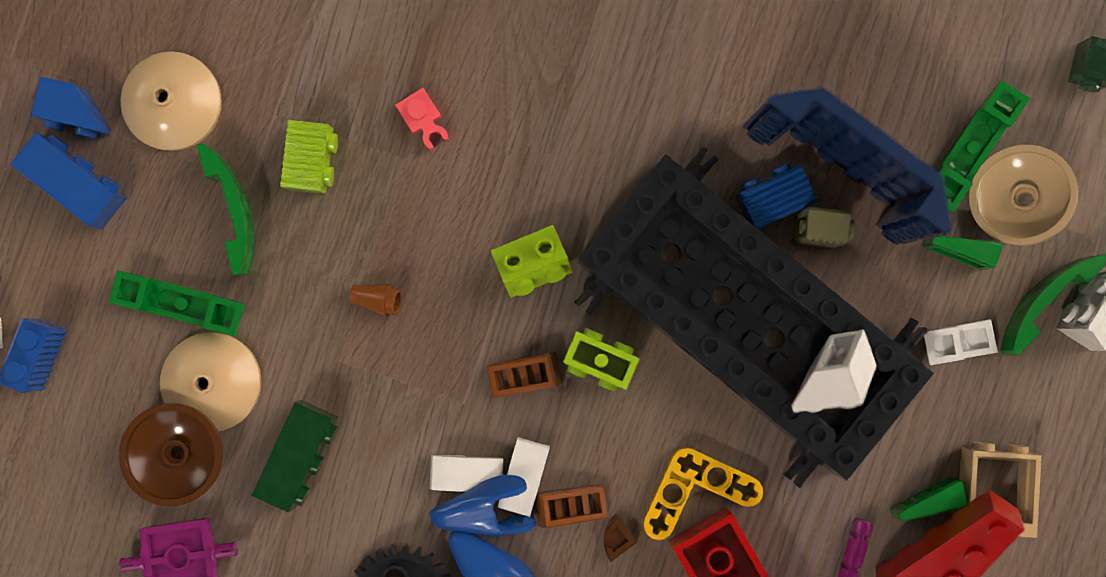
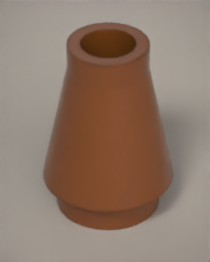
[349,284,402,317]

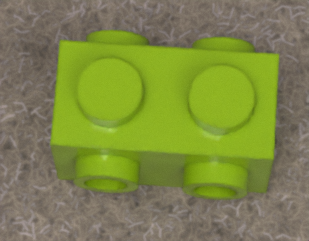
[491,225,573,298]
[563,328,640,392]

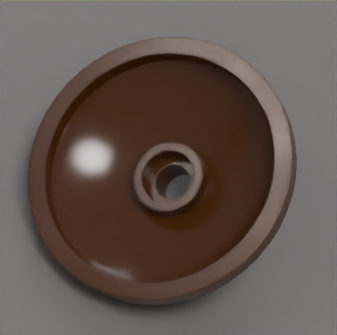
[119,403,223,507]

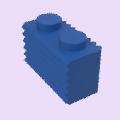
[735,163,818,229]
[0,318,67,393]

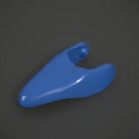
[430,475,536,536]
[448,531,535,577]

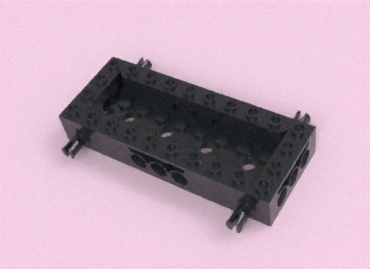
[574,147,934,489]

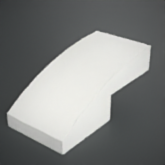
[924,319,998,365]
[498,437,550,517]
[430,455,503,492]

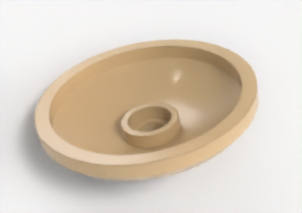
[121,52,222,151]
[969,145,1079,246]
[160,333,261,432]

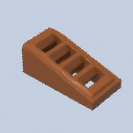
[486,351,562,398]
[535,484,609,529]

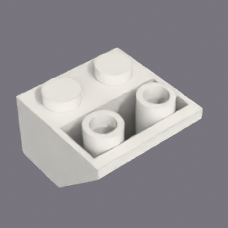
[1057,272,1106,351]
[792,330,877,412]

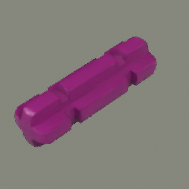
[838,518,874,577]

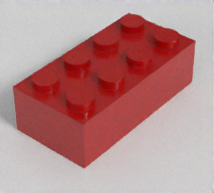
[668,507,769,577]

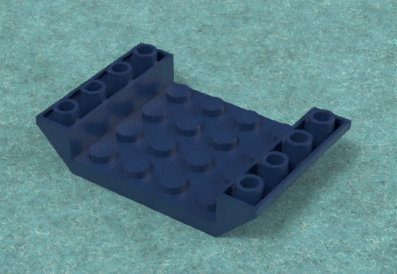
[743,88,951,245]

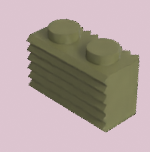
[792,207,855,250]

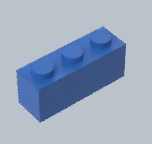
[11,132,127,229]

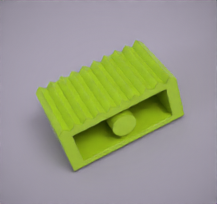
[280,120,338,194]

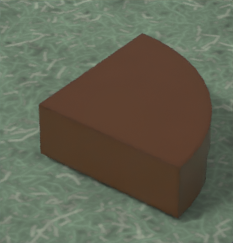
[604,514,637,562]

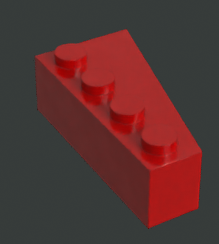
[875,490,1025,577]

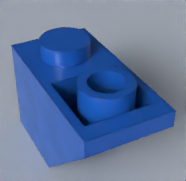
[31,76,111,139]

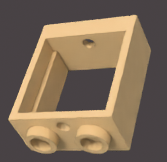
[958,442,1042,538]

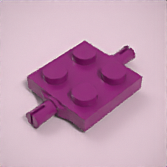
[119,517,238,577]

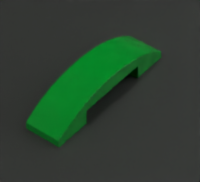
[936,80,1031,212]
[196,143,254,276]
[1000,254,1106,356]
[108,270,245,337]

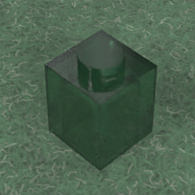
[1068,36,1106,92]

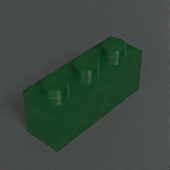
[251,400,338,513]

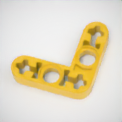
[642,446,763,540]

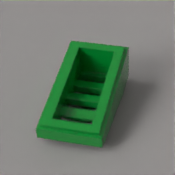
[921,236,1004,270]
[890,477,967,521]

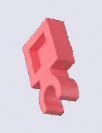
[395,88,449,151]

